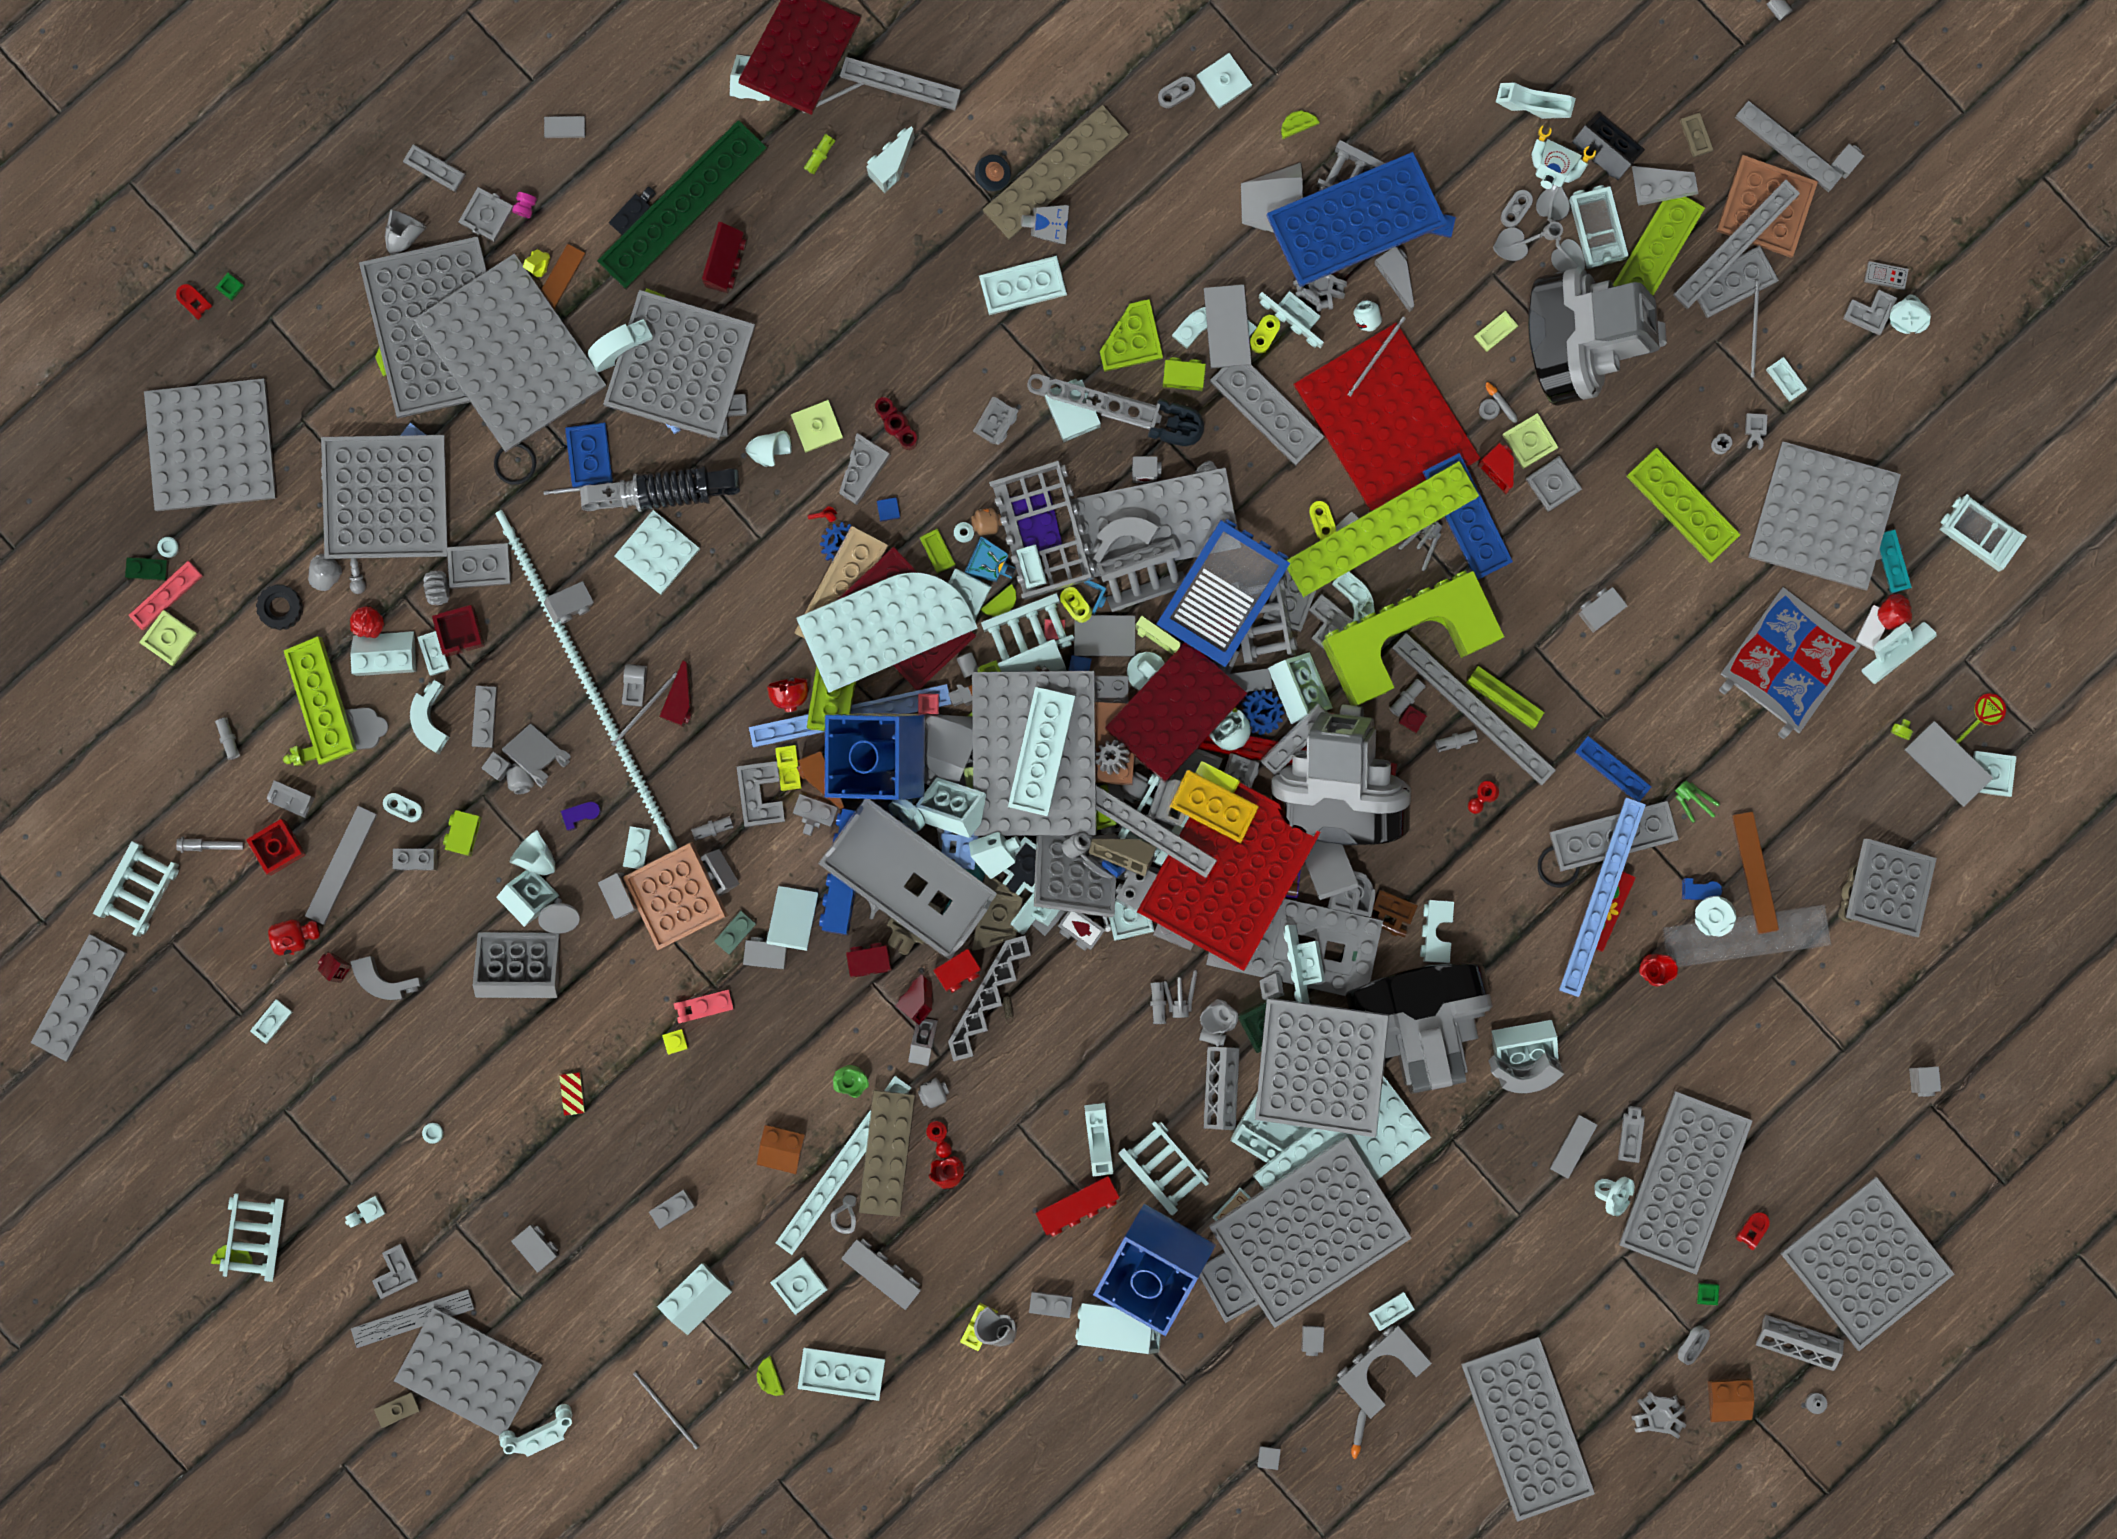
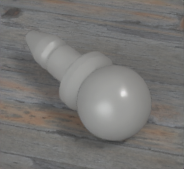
[349,558,366,594]

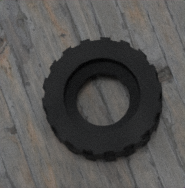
[256,584,303,630]

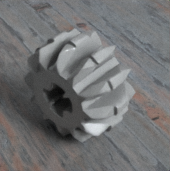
[423,571,450,605]
[1096,740,1130,775]

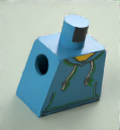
[965,537,1016,582]

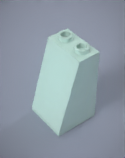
[1076,1303,1161,1354]

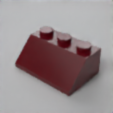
[702,222,747,293]

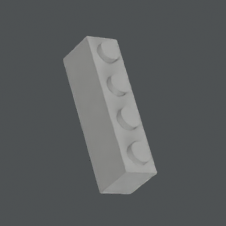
[841,1239,921,1310]

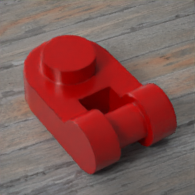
[176,284,213,320]
[1735,1212,1770,1250]

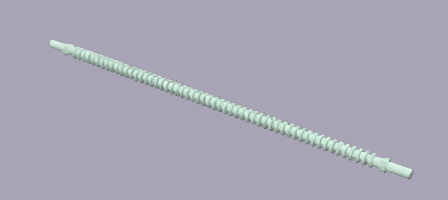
[495,510,678,852]

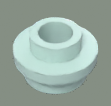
[954,522,974,543]

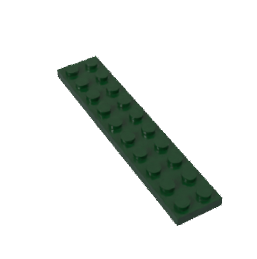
[597,120,767,290]

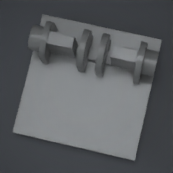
[1095,676,1128,704]

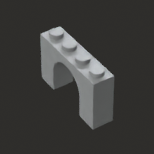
[1336,1325,1432,1419]

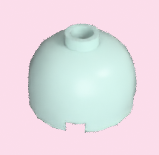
[1210,710,1251,751]

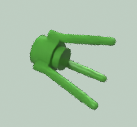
[1675,780,1720,823]

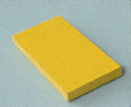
[1169,770,1259,843]

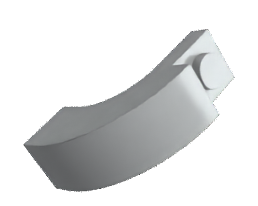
[1093,517,1160,563]
[351,956,423,1000]
[1488,1052,1564,1093]

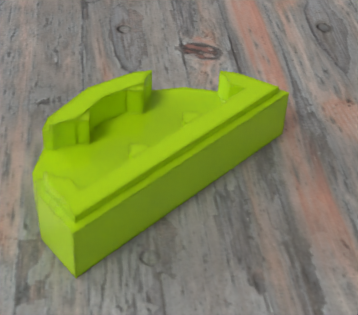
[1281,111,1320,139]
[981,584,1016,617]
[211,1245,253,1264]
[756,1355,784,1396]

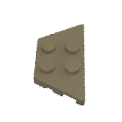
[972,874,1023,951]

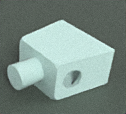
[969,832,1021,879]

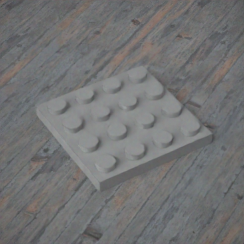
[1034,835,1116,917]
[1846,839,1937,937]

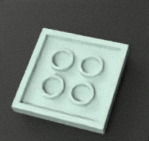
[615,510,700,595]

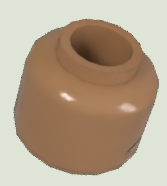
[971,508,1002,536]

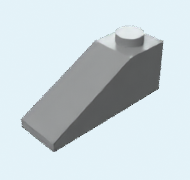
[1374,247,1414,312]

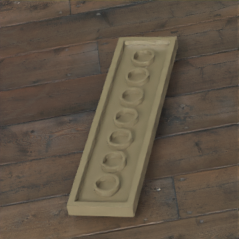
[983,105,1129,240]

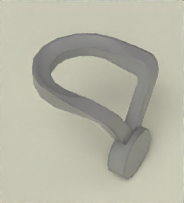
[831,1195,856,1234]

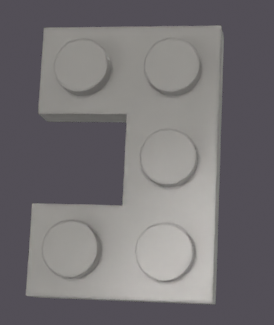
[737,761,785,827]

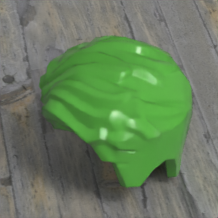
[833,1065,869,1098]

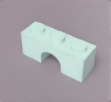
[1420,900,1454,964]

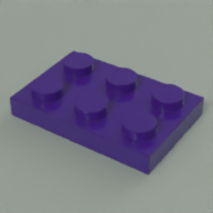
[1010,491,1062,552]

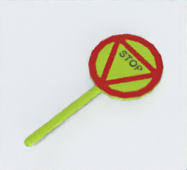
[1955,693,2006,744]

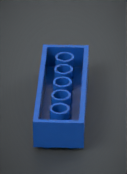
[819,809,856,935]

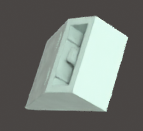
[866,126,915,193]

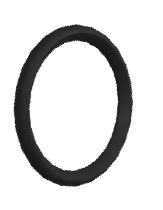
[494,443,536,485]
[1537,846,1580,888]

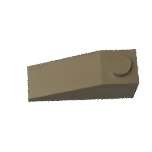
[1089,839,1157,876]

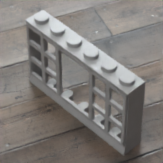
[989,461,1096,600]

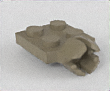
[887,892,942,955]

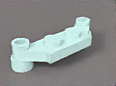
[499,1404,573,1457]

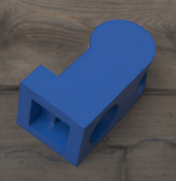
[1682,878,1722,900]

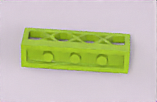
[1466,666,1544,730]

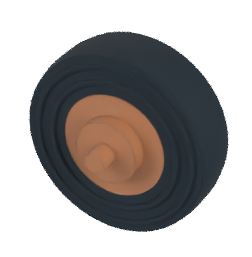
[975,155,1011,191]

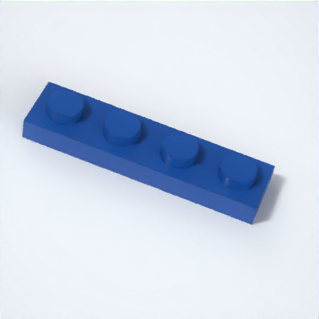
[1574,736,1651,802]

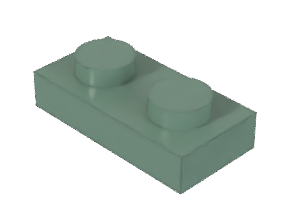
[714,911,757,955]

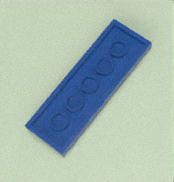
[1422,453,1513,580]

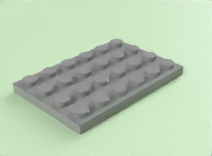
[394,1307,543,1436]

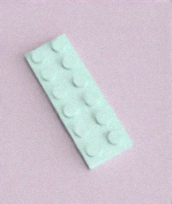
[1008,687,1076,816]

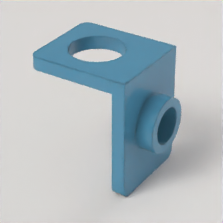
[1084,580,1107,615]

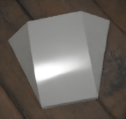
[1241,163,1303,232]
[924,714,973,784]

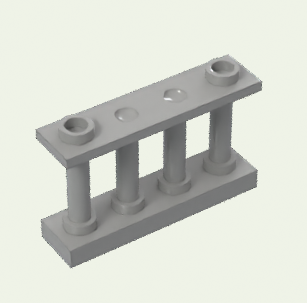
[1316,140,1385,191]
[1097,538,1185,612]
[1231,577,1297,664]

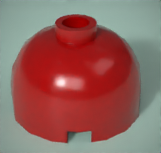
[767,678,808,712]

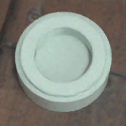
[158,537,179,558]
[422,1123,444,1143]

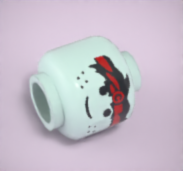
[1354,300,1382,331]

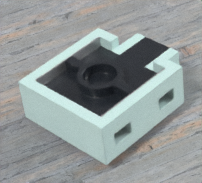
[1002,837,1036,896]

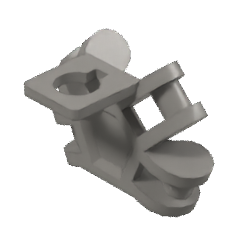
[1293,274,1347,312]
[1631,1391,1687,1439]

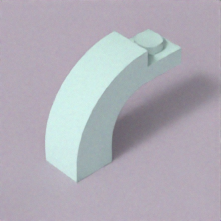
[588,319,652,373]
[410,680,450,754]
[1084,1103,1113,1176]

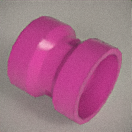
[512,192,537,218]

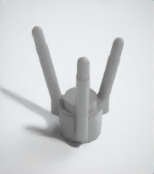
[1399,522,1442,571]
[1163,970,1197,1018]

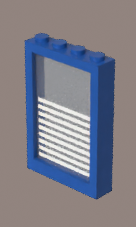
[1156,519,1290,667]

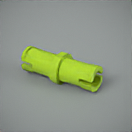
[804,134,835,175]

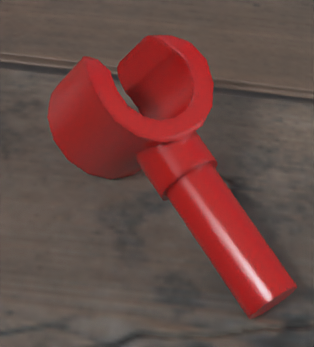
[808,506,837,522]

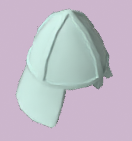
[745,430,791,467]
[509,830,555,875]

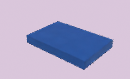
[565,423,613,488]

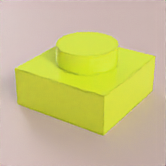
[662,1029,688,1055]

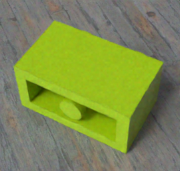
[1162,357,1206,391]
[443,810,482,857]

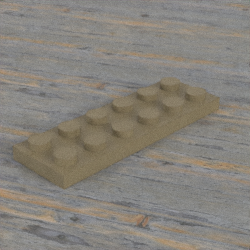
[858,1090,914,1217]

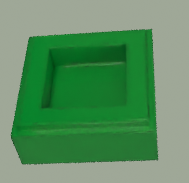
[215,273,244,301]
[1697,1283,1719,1306]

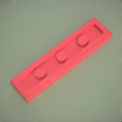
[129,561,203,631]

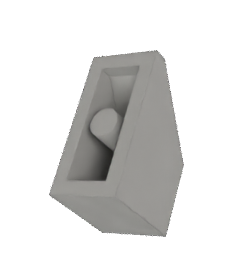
[908,1018,938,1066]

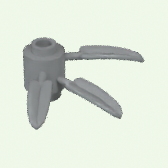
[1062,833,1119,879]

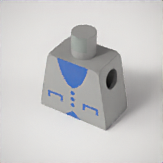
[1021,205,1069,244]

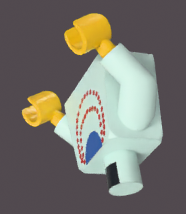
[1532,125,1596,189]

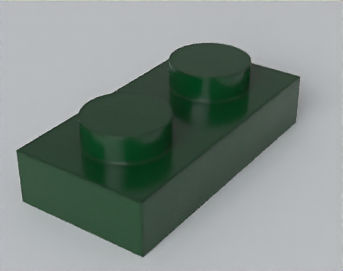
[125,557,169,581]

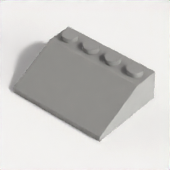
[473,932,560,998]

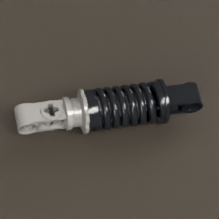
[580,466,740,512]

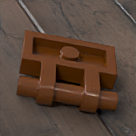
[1369,890,1418,938]

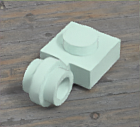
[345,1196,386,1228]

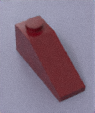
[659,660,693,727]
[317,952,352,983]

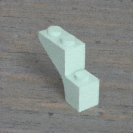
[1496,83,1576,119]

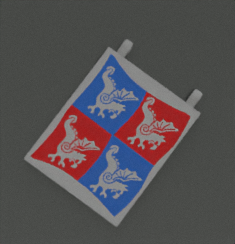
[1719,587,1861,739]

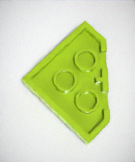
[1100,299,1163,372]

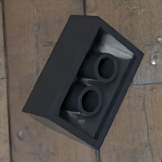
[1572,111,1645,180]

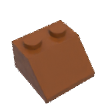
[757,1125,806,1174]
[1708,1378,1754,1422]

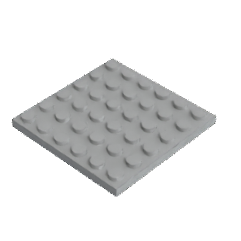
[603,290,755,440]
[144,379,277,511]
[321,435,448,559]
[1749,442,1901,591]
[1255,998,1390,1137]
[1780,1177,1954,1351]

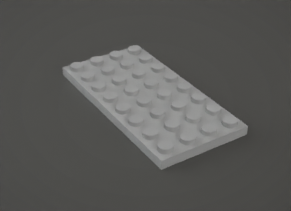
[1072,468,1242,577]
[1619,1092,1752,1275]
[1461,1337,1595,1522]

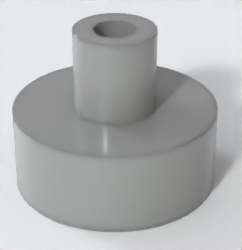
[1805,1393,1827,1414]

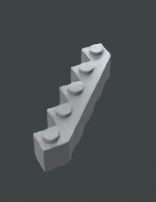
[948,936,1031,1062]

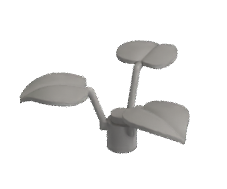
[1493,185,1585,273]

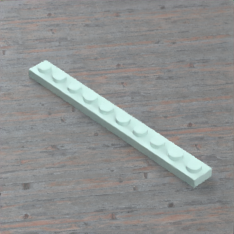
[776,1076,912,1255]

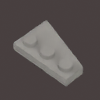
[1632,166,1698,206]
[839,433,891,505]

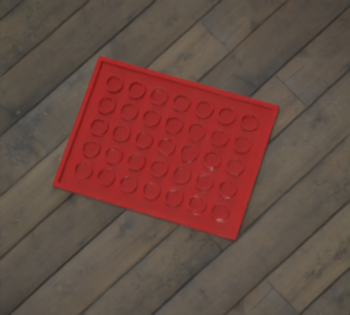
[1293,322,1480,512]
[1137,782,1322,971]

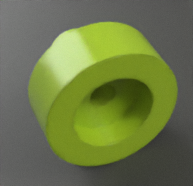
[1891,719,1913,740]

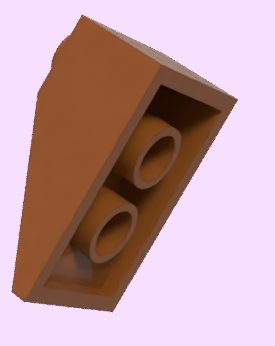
[797,751,846,811]

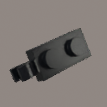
[608,186,656,235]

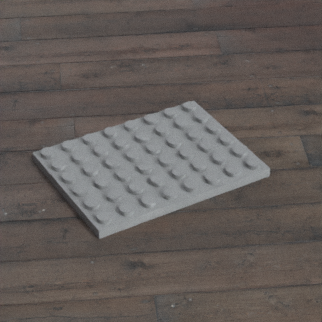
[359,237,486,418]
[414,254,606,453]
[972,671,1097,836]
[1209,1136,1411,1328]

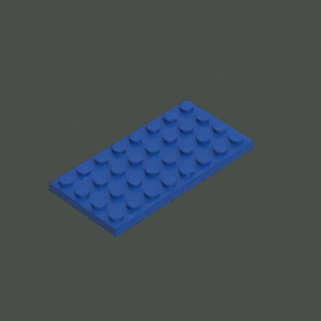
[1266,152,1447,287]

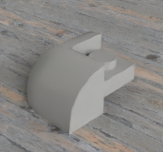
[1328,871,1375,917]

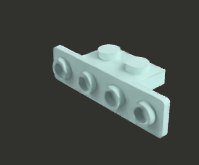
[1259,291,1324,349]
[1862,622,1937,684]
[1011,893,1060,935]
[1284,925,1325,1003]

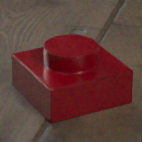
[1399,706,1427,734]

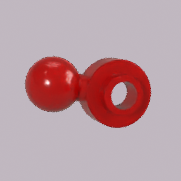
[1468,781,1499,814]
[926,1121,952,1158]

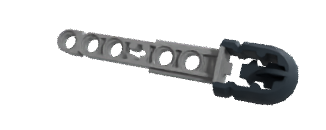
[1027,374,1204,446]

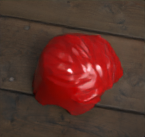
[1877,594,1912,630]
[350,606,384,638]
[1639,954,1678,987]
[929,1156,965,1189]

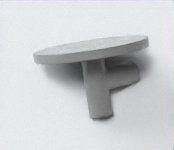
[538,898,579,934]

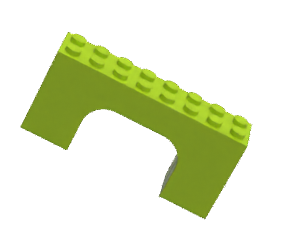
[1321,570,1504,706]

